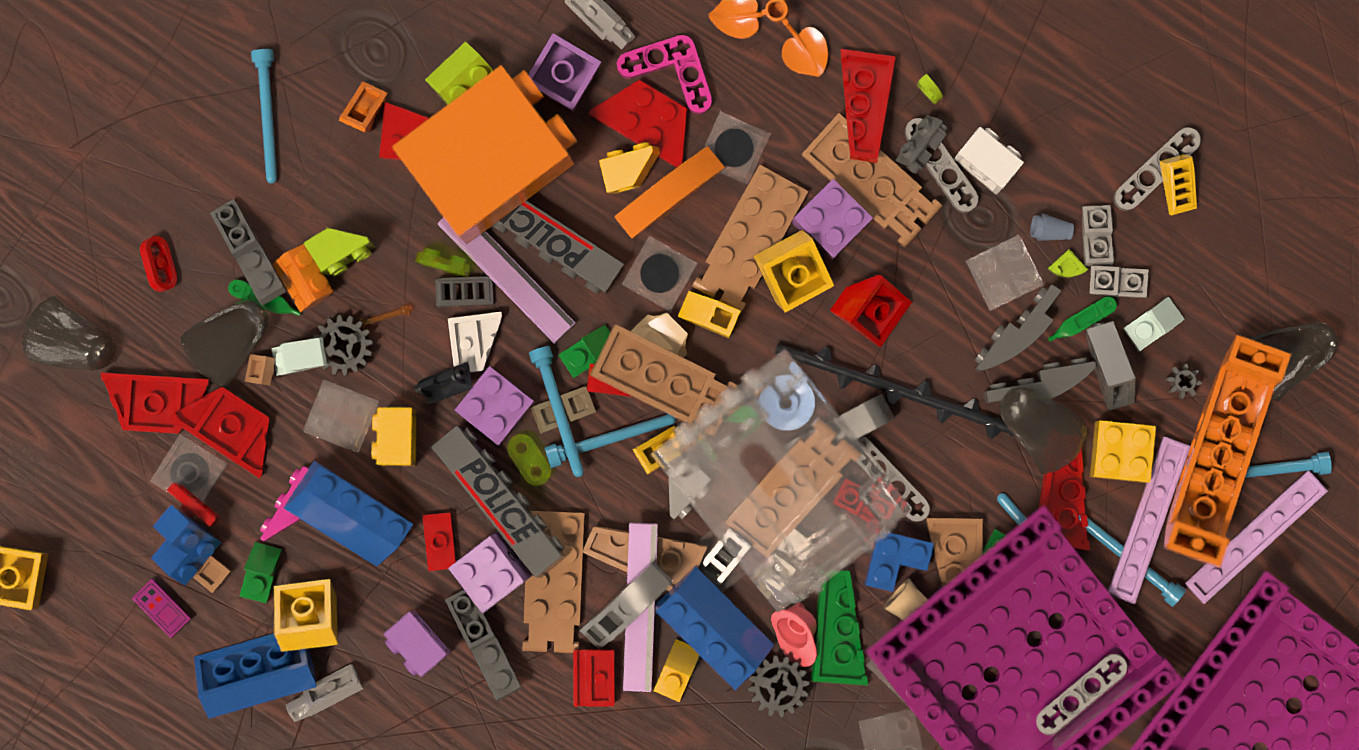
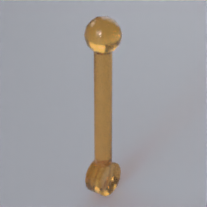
[355,305,411,329]

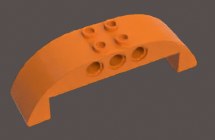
[1165,335,1291,568]

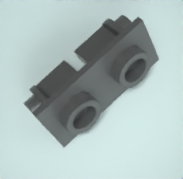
[895,115,948,174]

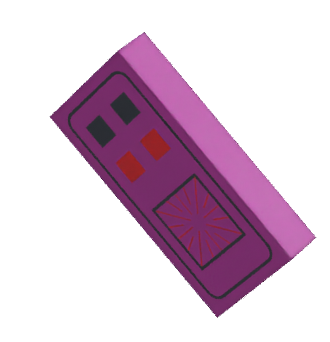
[131,579,192,638]

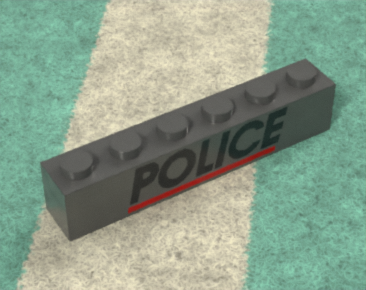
[492,201,624,295]
[431,426,567,578]

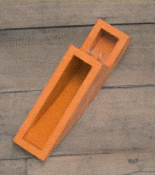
[614,146,725,239]

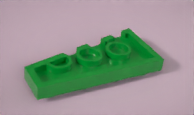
[811,569,868,686]

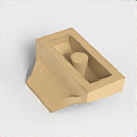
[631,313,688,358]

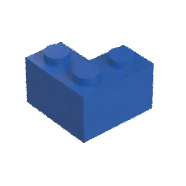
[151,505,221,586]
[864,530,934,592]

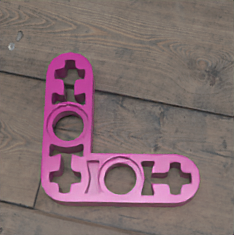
[617,35,712,114]

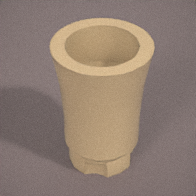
[884,578,928,620]

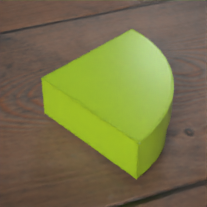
[917,74,943,104]
[1047,249,1088,278]

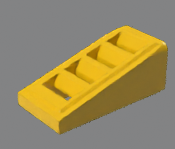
[1159,154,1197,215]

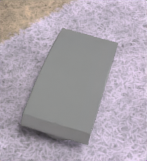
[1082,205,1114,266]
[1090,266,1149,298]

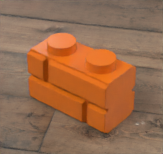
[272,244,334,312]

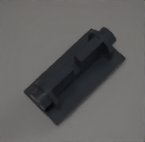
[415,362,473,405]

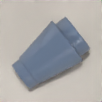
[1030,213,1074,241]

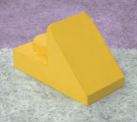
[633,426,689,474]
[654,639,699,702]

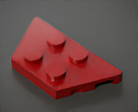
[588,80,687,168]
[101,373,210,434]
[169,386,269,479]

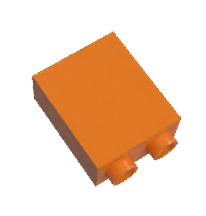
[392,65,577,245]

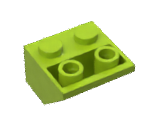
[425,42,493,105]
[304,228,375,277]

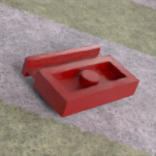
[573,649,614,707]

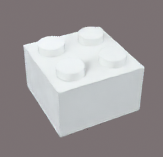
[954,127,1024,195]

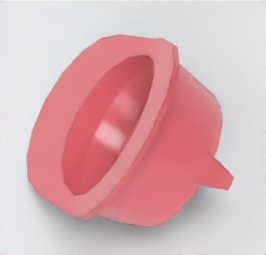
[771,603,817,667]

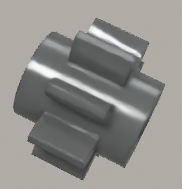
[1165,364,1202,399]

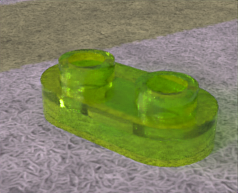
[414,248,471,277]
[508,434,551,486]

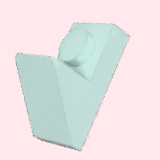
[1123,297,1185,352]
[272,338,327,376]

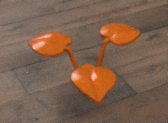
[709,0,828,77]

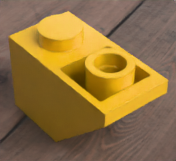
[599,142,660,194]
[678,291,740,338]

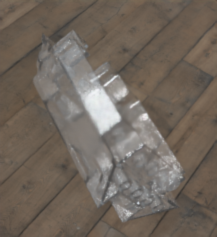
[651,349,911,612]

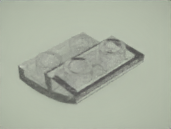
[966,235,1044,311]
[303,379,379,453]
[858,708,923,750]

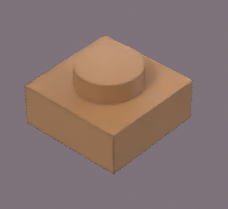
[245,354,275,386]
[193,555,232,593]

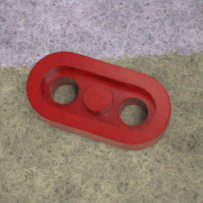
[140,236,177,292]

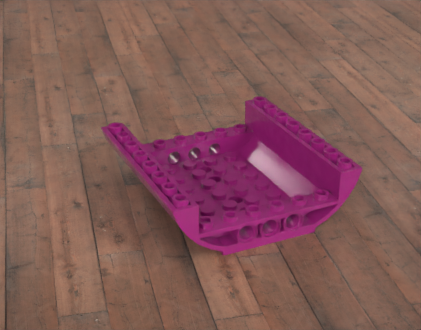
[865,506,1183,750]
[1130,571,1359,750]

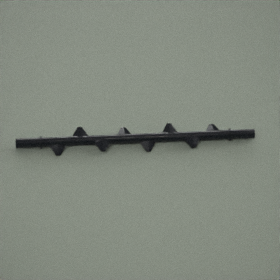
[775,343,1042,444]

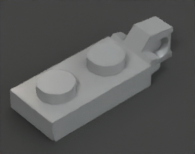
[565,0,635,50]
[286,664,363,722]

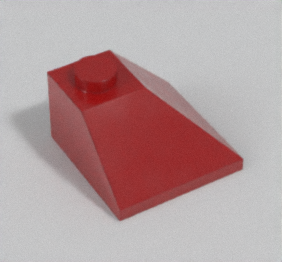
[830,275,912,348]

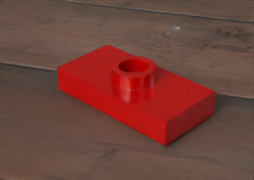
[166,482,220,526]
[422,512,456,571]

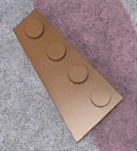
[925,518,983,588]
[582,525,708,591]

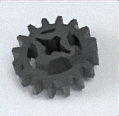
[313,315,374,376]
[748,655,809,717]

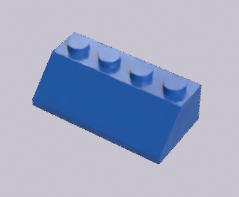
[283,461,413,566]
[655,566,774,690]
[194,633,317,719]

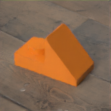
[339,81,388,133]

